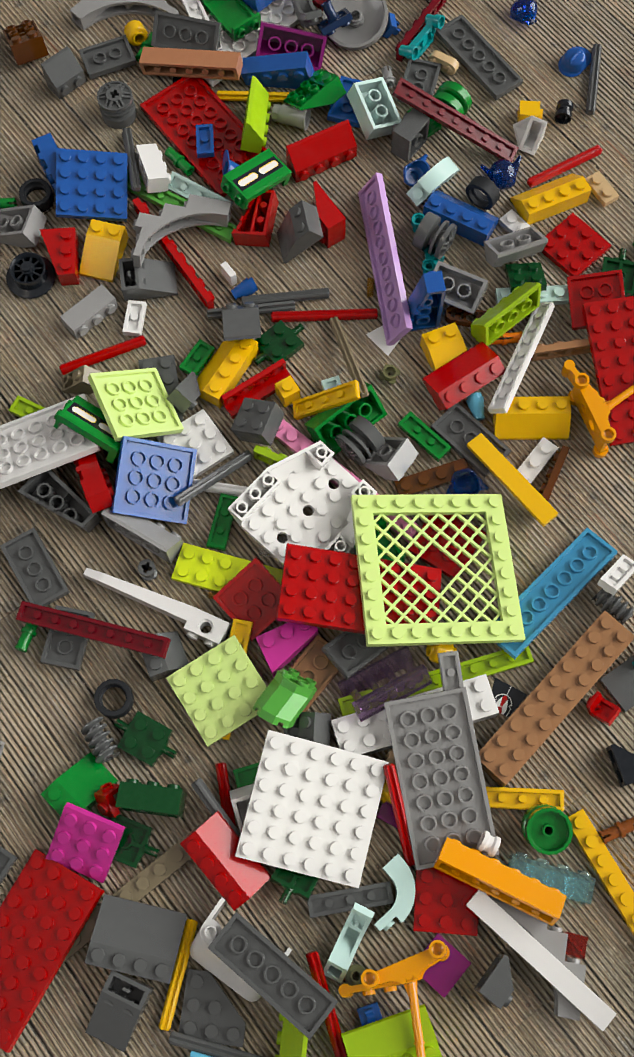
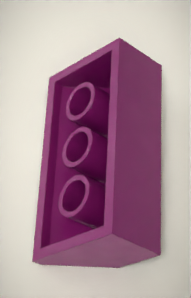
[256,21,327,71]

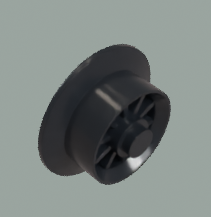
[6,252,56,299]

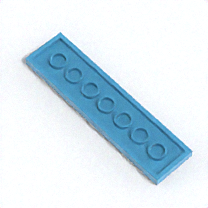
[496,527,618,660]

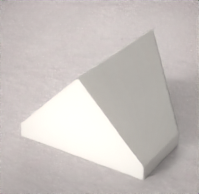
[513,116,548,155]

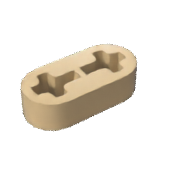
[428,50,459,75]

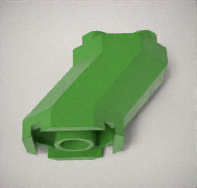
[253,667,317,729]

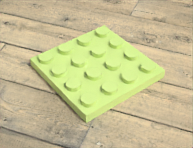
[88,368,184,442]
[166,635,267,747]

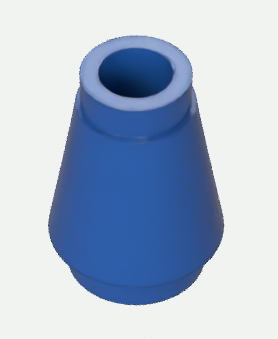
[231,277,258,300]

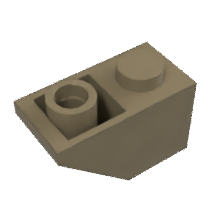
[62,365,102,394]

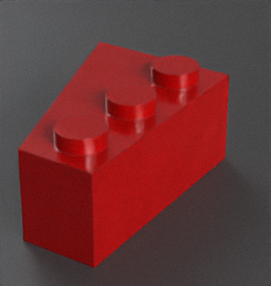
[231,190,279,247]
[39,227,79,286]
[73,453,114,513]

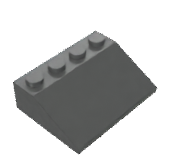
[84,894,187,984]

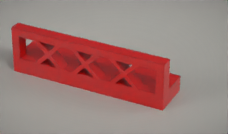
[221,358,293,419]

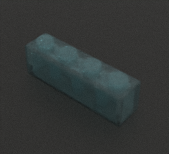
[507,852,596,905]

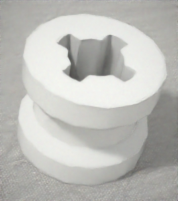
[476,830,501,858]

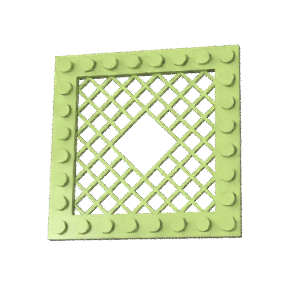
[350,494,525,647]

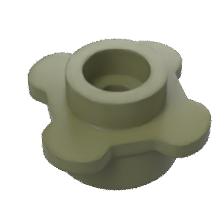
[379,364,400,384]

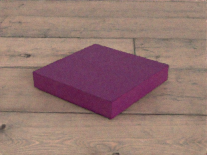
[423,933,471,998]

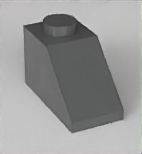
[167,371,201,414]

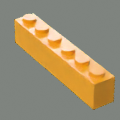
[434,837,567,926]

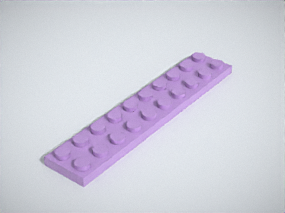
[358,172,413,346]

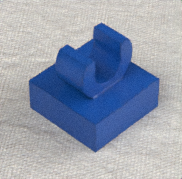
[383,13,401,38]
[357,1002,383,1026]

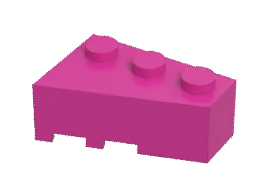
[256,622,318,678]

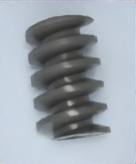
[591,588,634,625]
[81,716,121,763]

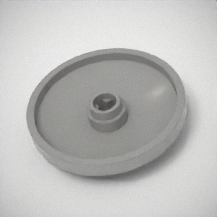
[323,0,389,51]

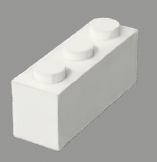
[136,143,171,193]

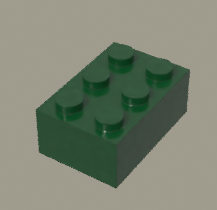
[115,778,187,819]

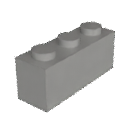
[60,284,118,339]

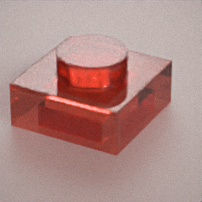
[565,932,588,959]

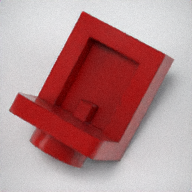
[586,691,621,727]
[94,782,120,818]

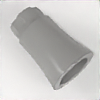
[272,104,311,131]

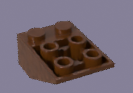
[2,20,49,66]

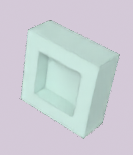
[321,376,342,390]

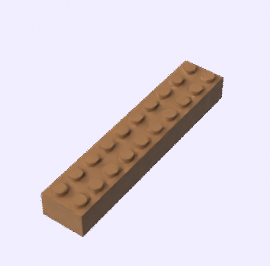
[479,610,634,787]

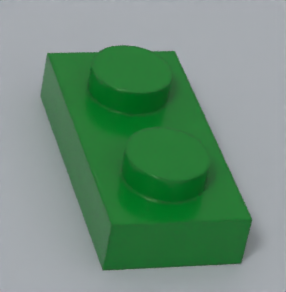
[179,339,215,377]

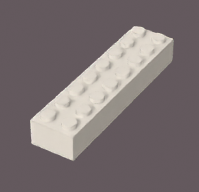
[331,674,499,756]

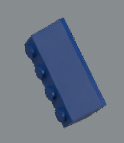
[423,190,500,247]

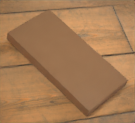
[290,635,339,712]

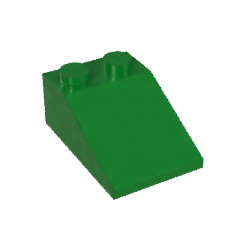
[40,752,118,816]

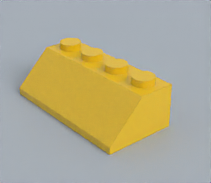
[510,174,592,225]
[197,339,259,408]
[493,396,571,440]

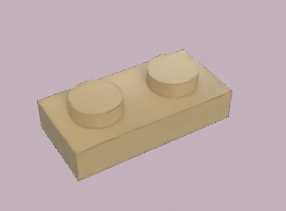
[585,171,619,207]

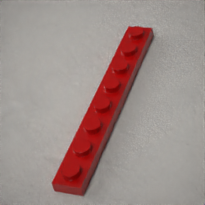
[132,197,215,310]

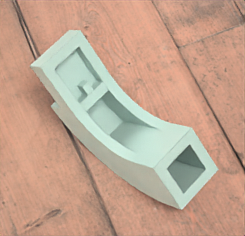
[406,157,460,207]
[374,854,415,931]
[323,902,375,984]

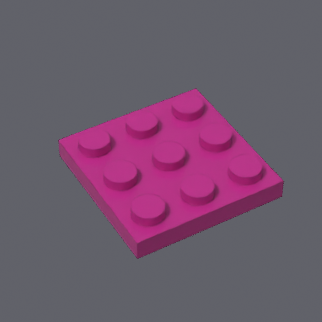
[46,802,125,883]

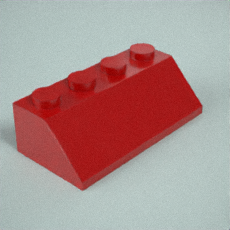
[286,119,357,183]
[422,342,506,411]
[180,811,271,911]

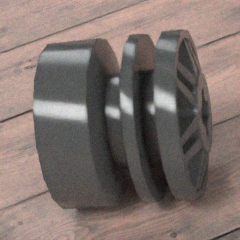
[97,81,137,129]
[412,212,457,260]
[335,415,385,466]

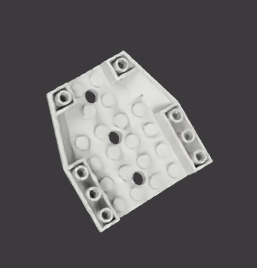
[228,440,377,566]

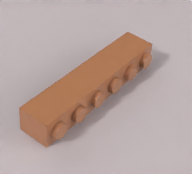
[139,47,243,80]

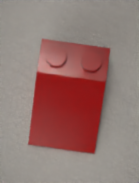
[313,181,346,248]

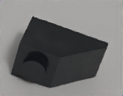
[606,744,634,787]

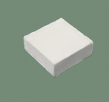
[220,261,237,286]

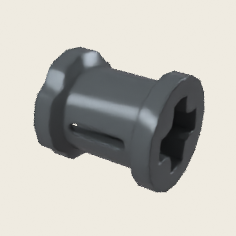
[138,559,158,581]

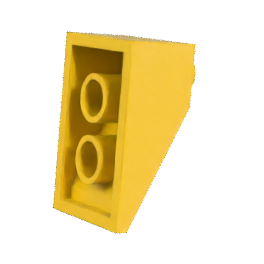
[79,219,129,283]
[420,322,467,371]

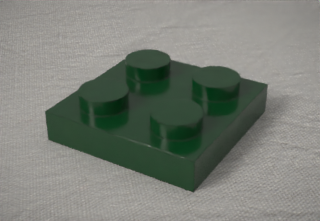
[505,262,547,293]

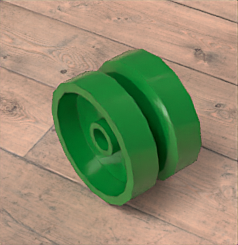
[433,81,472,115]
[521,804,573,855]

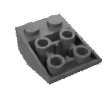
[119,258,178,301]
[85,970,154,1052]

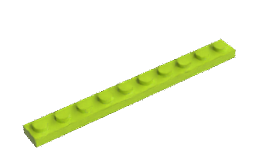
[337,646,534,717]

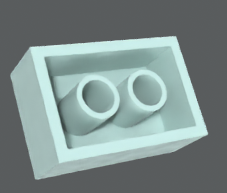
[347,77,402,140]

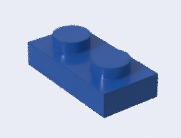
[196,124,215,158]

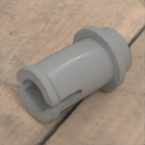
[381,66,396,88]

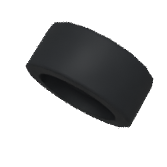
[466,176,500,210]
[19,178,54,213]
[94,679,134,719]

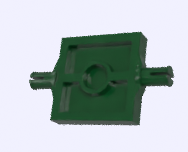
[601,248,634,297]
[253,320,304,366]
[114,711,177,767]
[111,815,160,869]
[271,867,320,905]

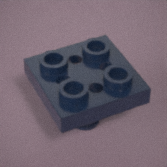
[316,0,353,36]

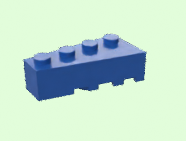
[241,51,315,89]

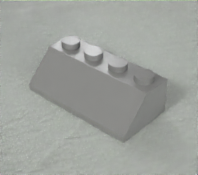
[101,506,183,564]

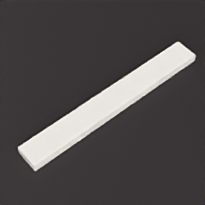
[488,302,555,414]
[466,890,616,1031]

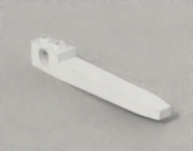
[83,568,231,648]

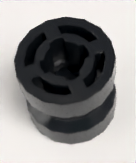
[554,99,574,124]

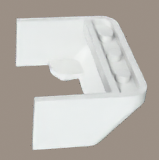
[190,897,293,1002]

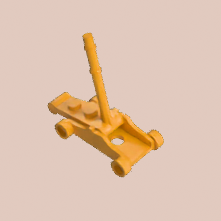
[561,360,634,458]
[338,940,450,1057]

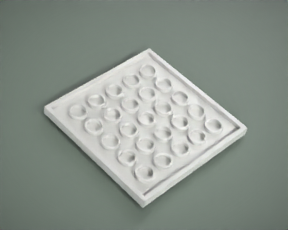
[235,730,389,888]

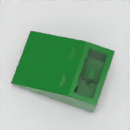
[283,69,346,110]

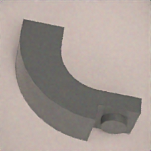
[291,0,323,28]

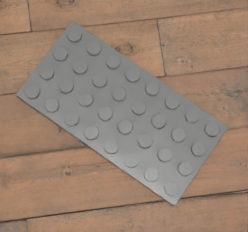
[384,687,499,870]

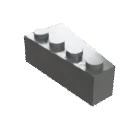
[17,470,103,533]

